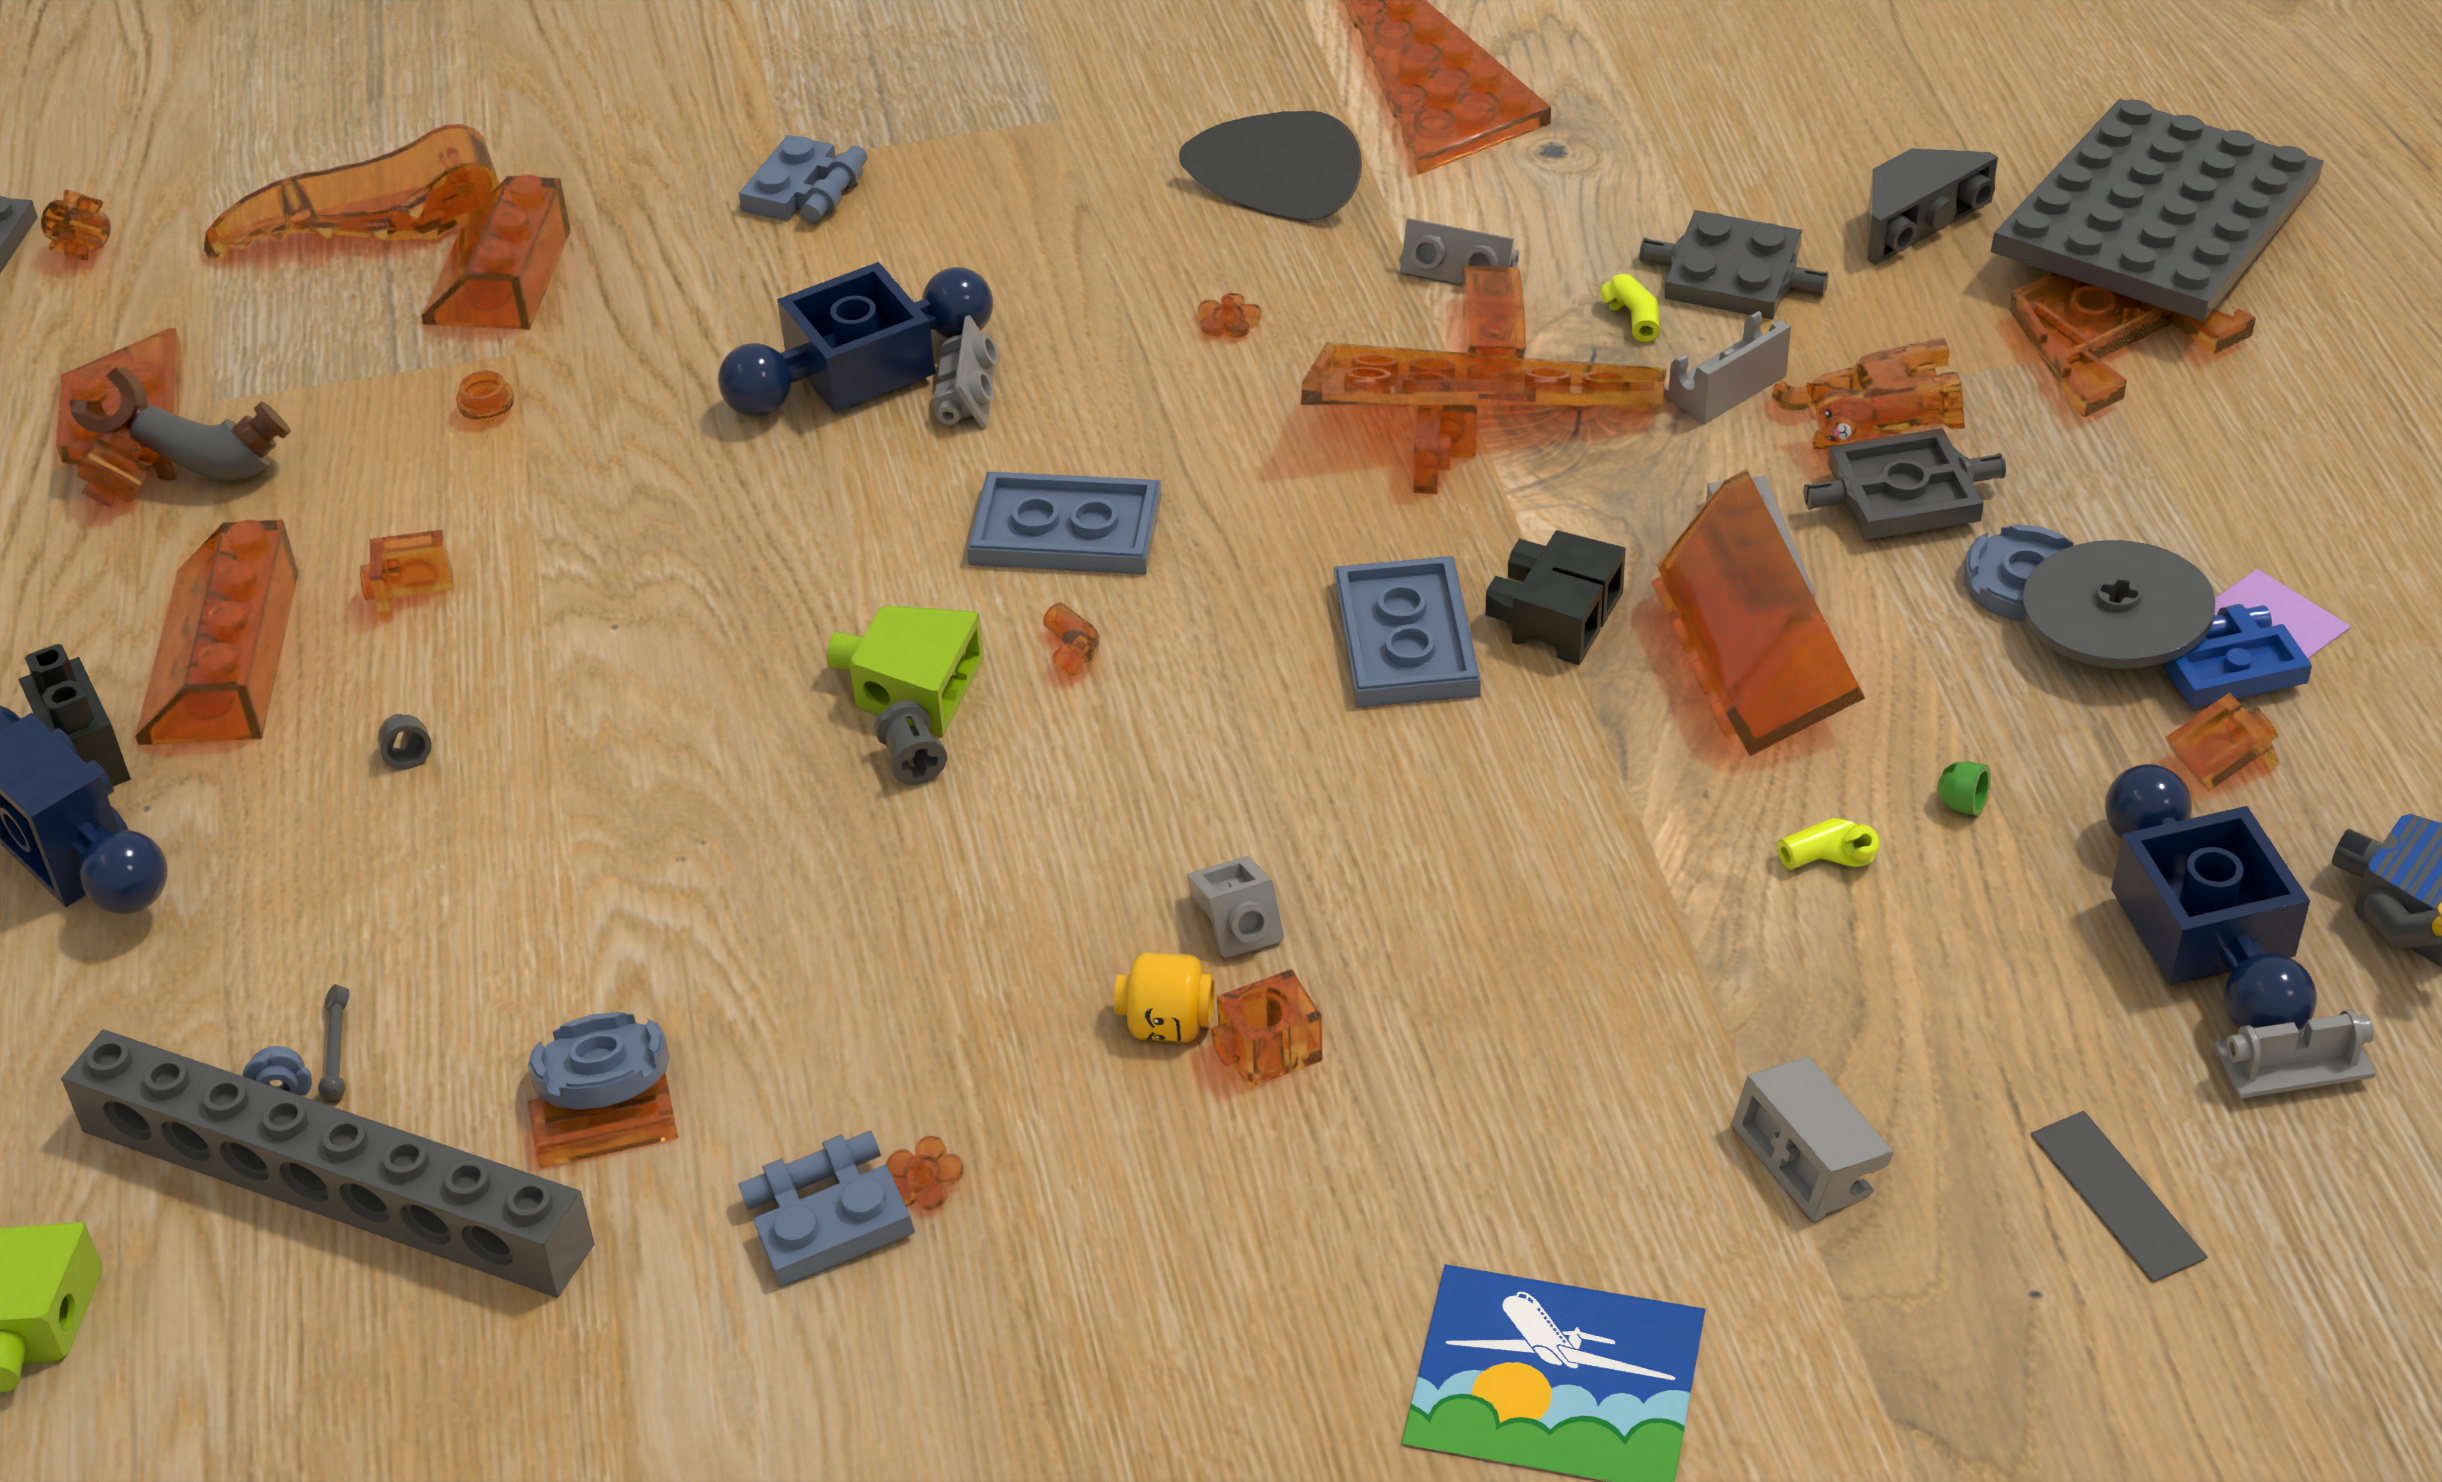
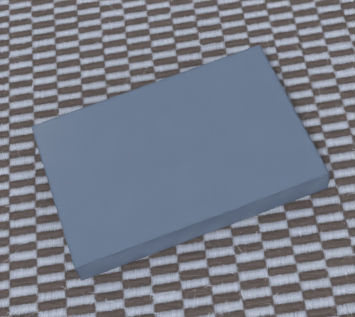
[967,471,1162,574]
[1334,556,1481,708]

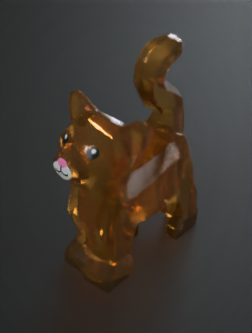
[1771,338,1965,449]

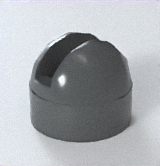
[377,714,431,769]

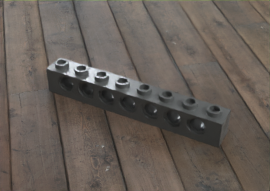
[61,1029,595,1298]

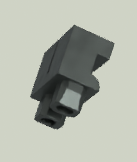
[1485,530,1626,666]
[18,644,131,786]

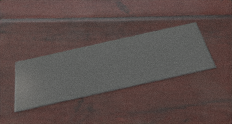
[2031,1111,2208,1282]

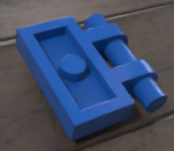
[2163,604,2312,709]

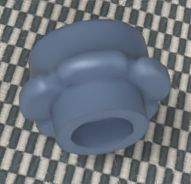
[242,1046,312,1096]

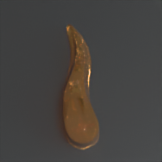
[204,124,500,260]

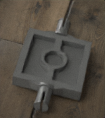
[1639,210,1829,319]
[1803,428,2006,540]

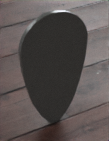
[1179,111,1362,220]

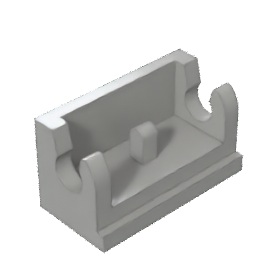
[1664,311,1791,425]
[1731,1056,1894,1222]

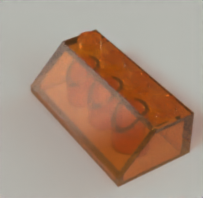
[135,519,299,745]

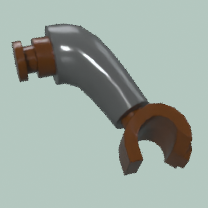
[69,367,291,482]

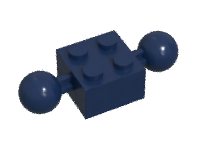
[718,262,993,417]
[0,705,168,914]
[2105,764,2317,1033]

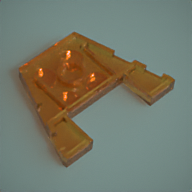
[2009,273,2256,418]

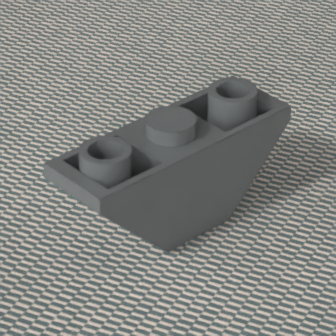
[1867,148,1998,265]

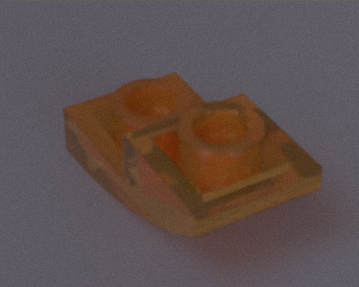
[1462,265,1526,359]

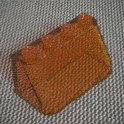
[1651,469,1865,756]

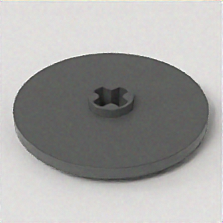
[2022,540,2215,669]

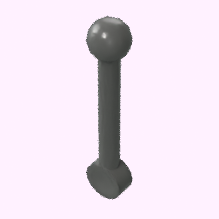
[318,984,350,1101]

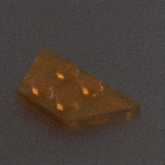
[56,328,181,481]

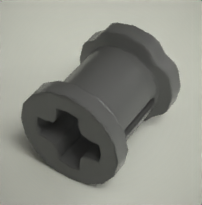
[874,701,947,785]

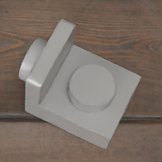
[1187,856,1284,958]

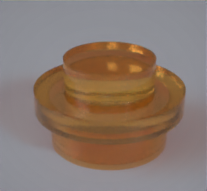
[456,370,514,422]

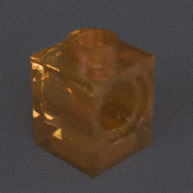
[1211,969,1323,1088]

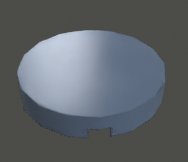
[1964,524,2074,621]
[528,1012,670,1110]

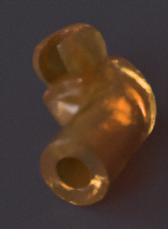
[1043,602,1100,677]

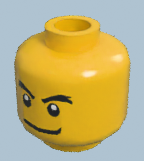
[1114,952,1215,1043]

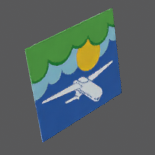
[1401,1264,1706,1482]

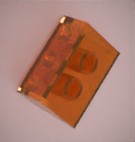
[421,174,571,330]

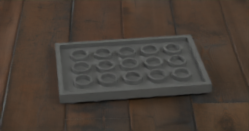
[1991,99,2324,321]

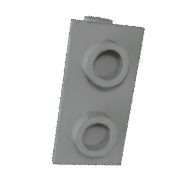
[1400,218,1519,293]
[932,315,999,429]
[2214,1010,2376,1099]

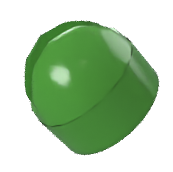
[1936,761,1991,816]

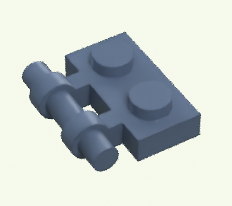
[739,135,868,223]
[738,1130,915,1288]

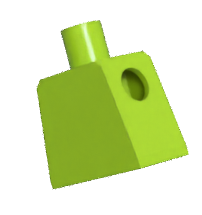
[827,605,984,736]
[0,1222,103,1392]

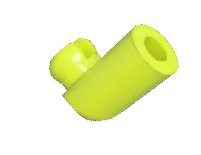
[1600,273,1660,342]
[1777,818,1880,870]

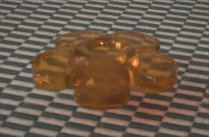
[1198,293,1261,338]
[886,1136,964,1211]

